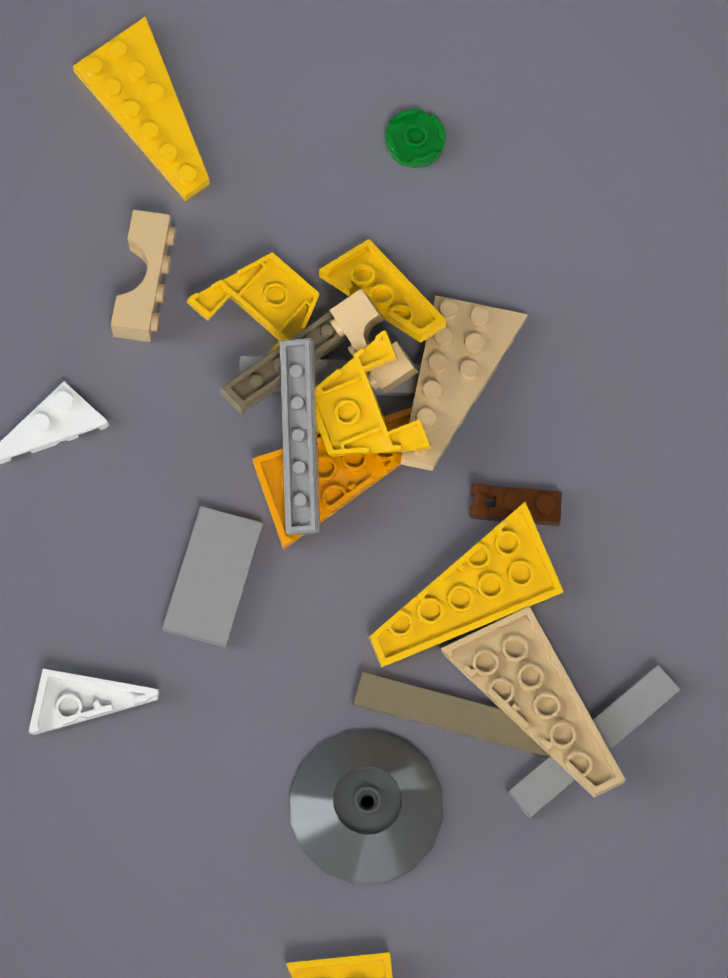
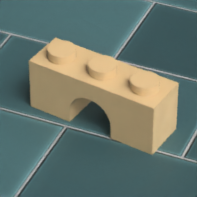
[330,289,418,393]

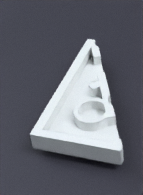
[0,381,109,464]
[29,669,159,735]

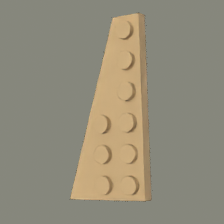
[401,296,528,471]
[441,606,625,798]

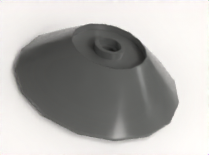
[290,730,443,884]

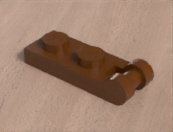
[469,483,562,526]

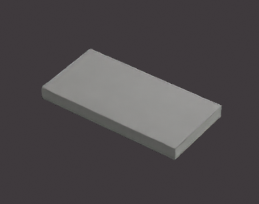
[162,506,263,648]

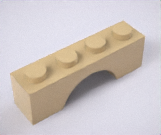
[111,210,176,342]

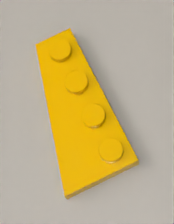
[319,239,446,343]

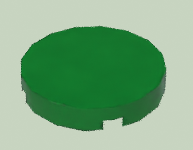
[385,109,446,168]

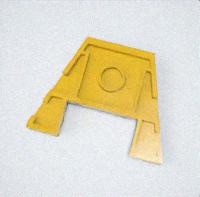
[187,252,320,354]
[316,330,432,457]

